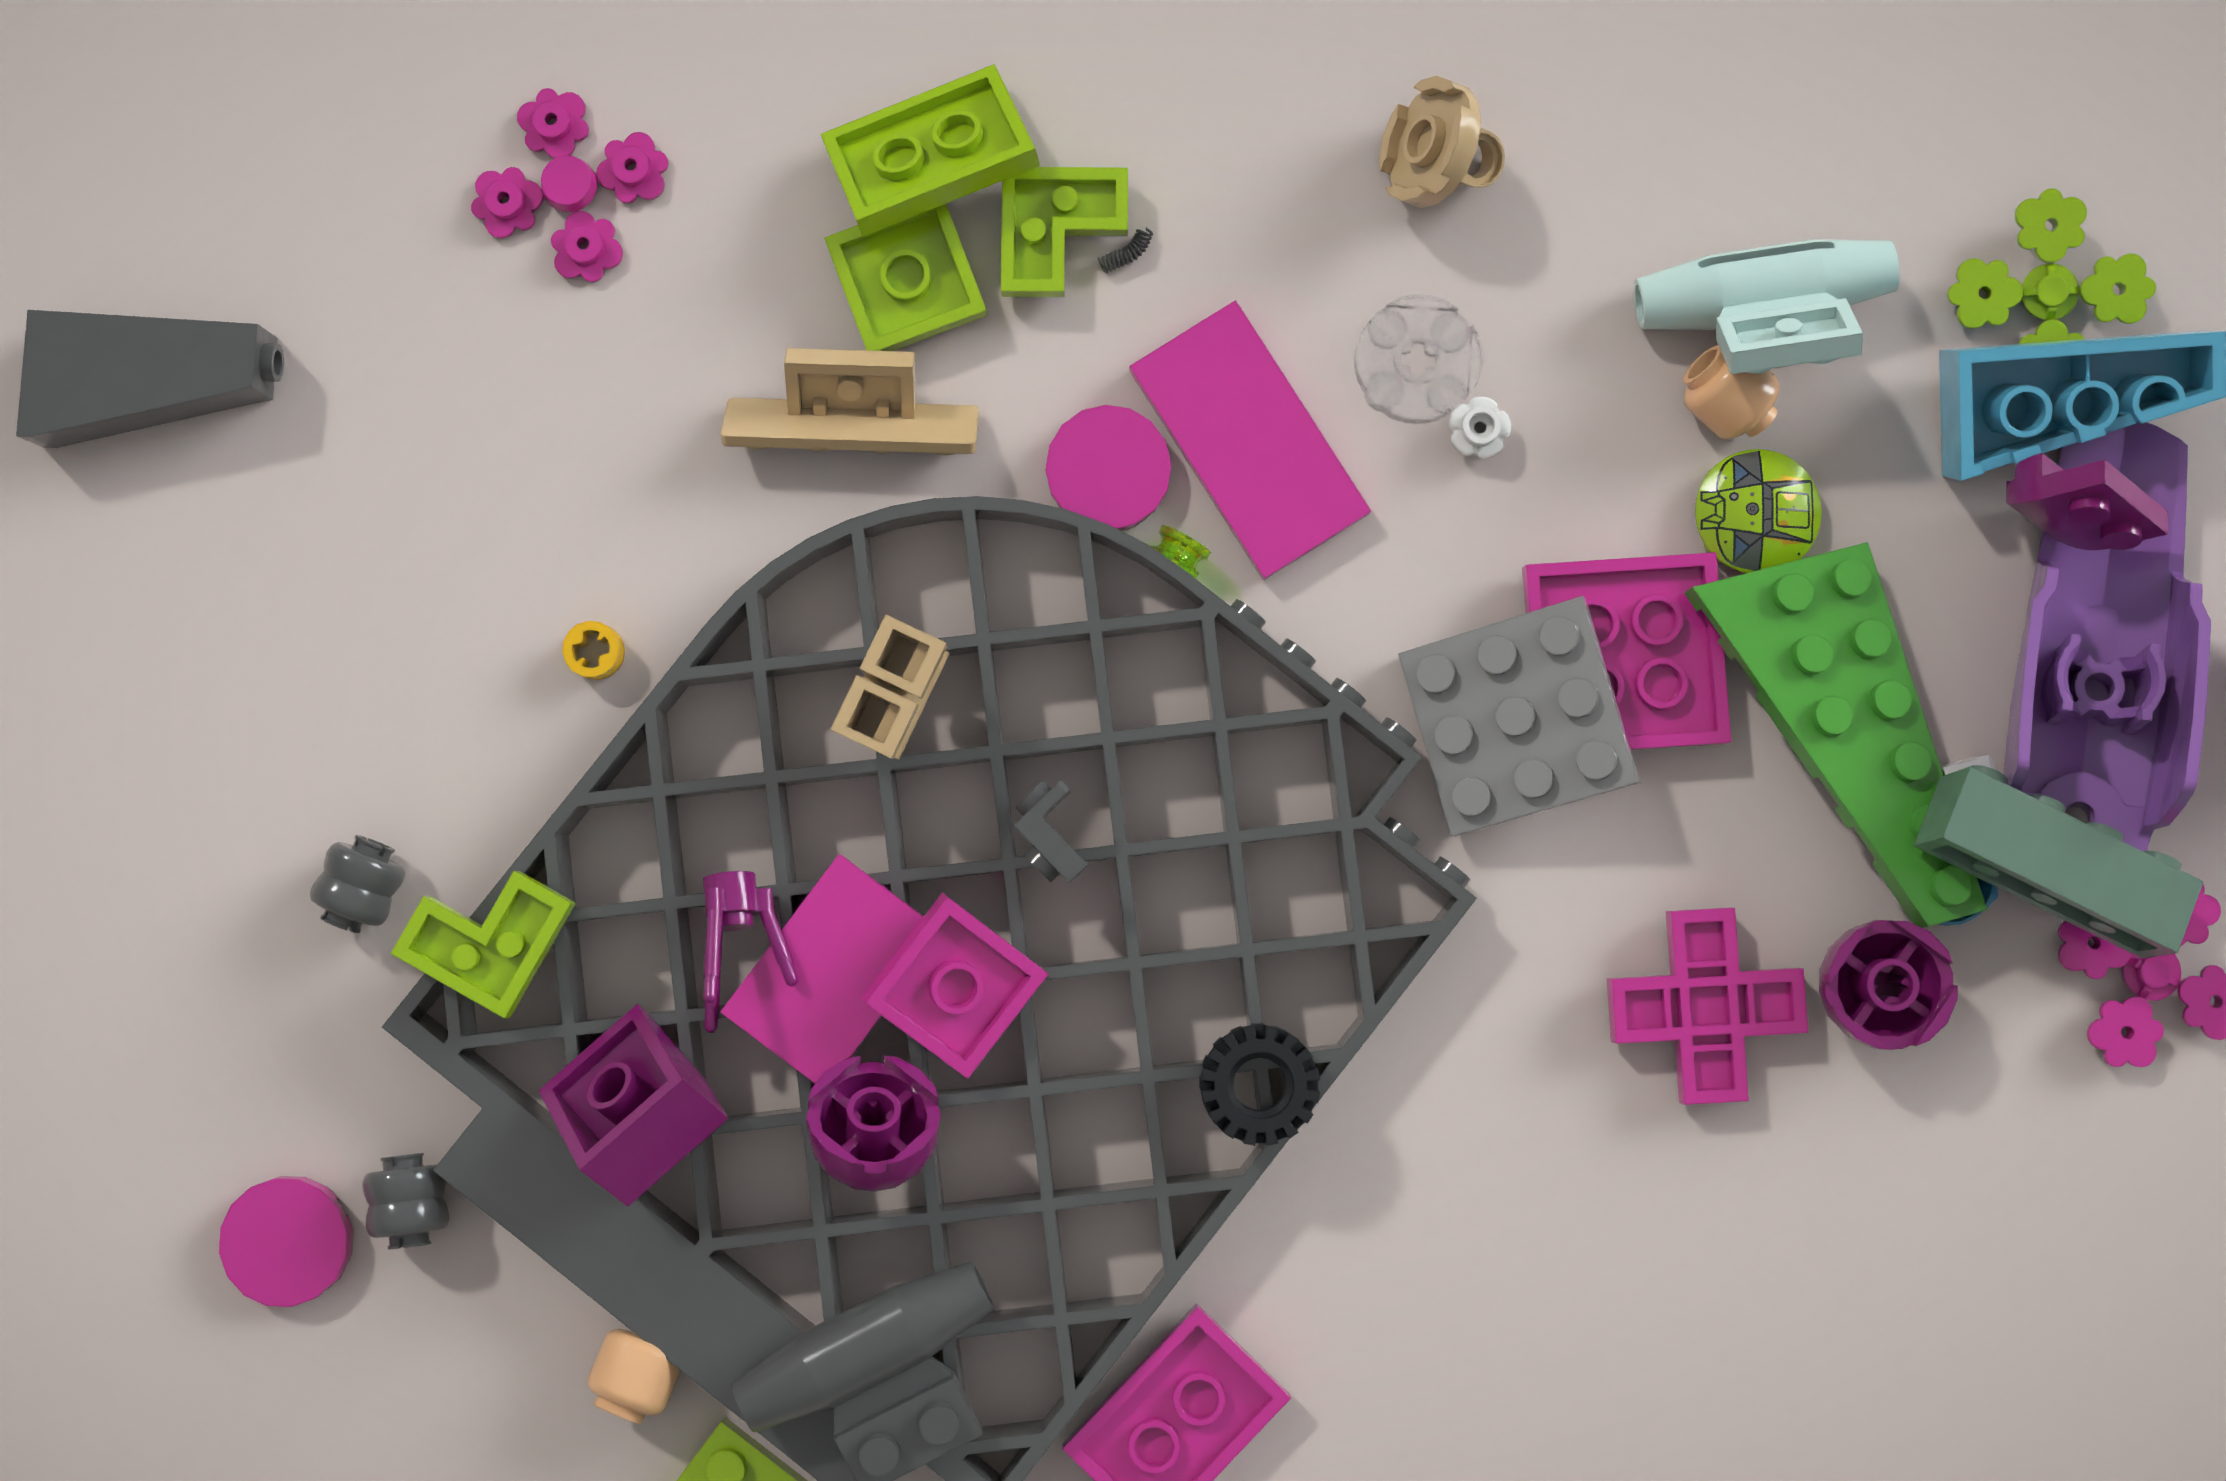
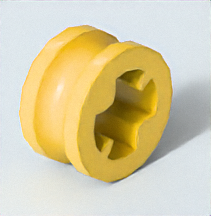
[562,621,625,680]

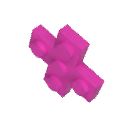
[1606,908,1808,1105]

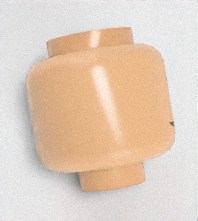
[1683,345,1780,440]
[587,1329,682,1424]

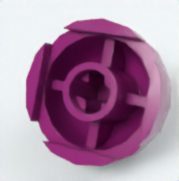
[1819,920,1958,1050]
[806,1055,941,1192]

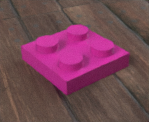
[861,892,1048,1079]

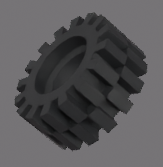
[1199,1023,1320,1146]

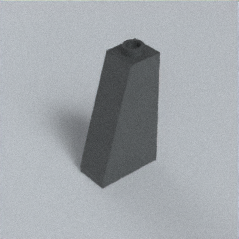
[16,310,284,448]

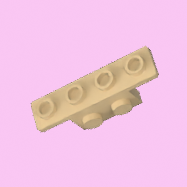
[721,348,979,455]

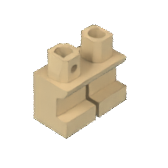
[830,614,950,760]

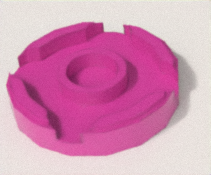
[1045,405,1172,531]
[219,1176,353,1307]

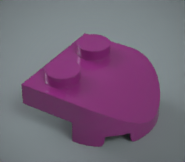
[2006,453,2168,550]

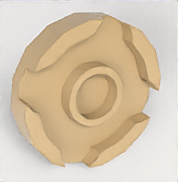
[1379,76,1505,208]

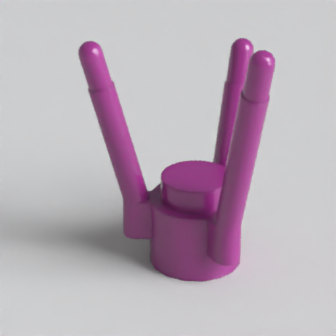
[703,871,798,1033]

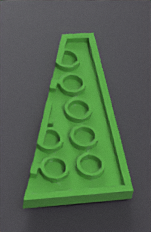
[1684,542,1987,928]

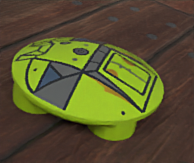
[1695,449,1822,573]

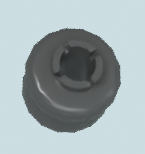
[310,835,405,933]
[362,1153,449,1250]

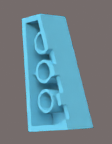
[1939,331,2226,481]

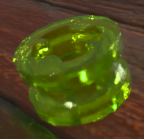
[1150,525,1211,579]

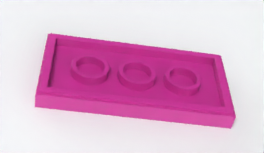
[1129,300,1371,581]

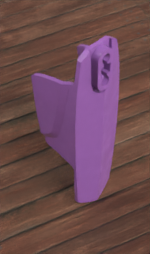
[2004,422,2211,851]

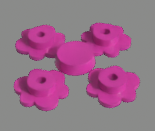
[471,88,669,283]
[2058,884,2226,1067]

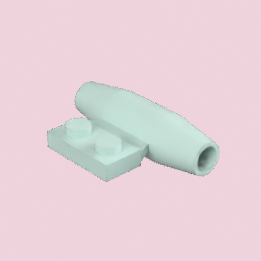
[1634,239,1900,374]

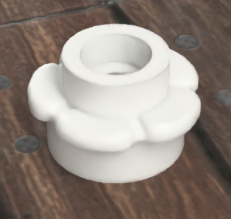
[1449,397,1511,459]

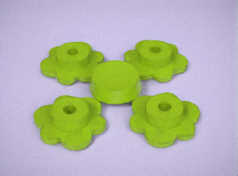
[1947,188,2156,344]

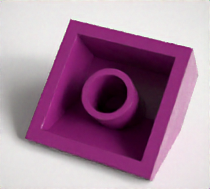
[538,1004,728,1207]

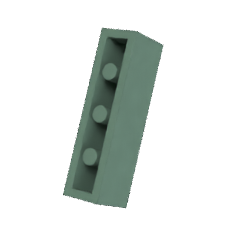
[1913,765,2204,959]

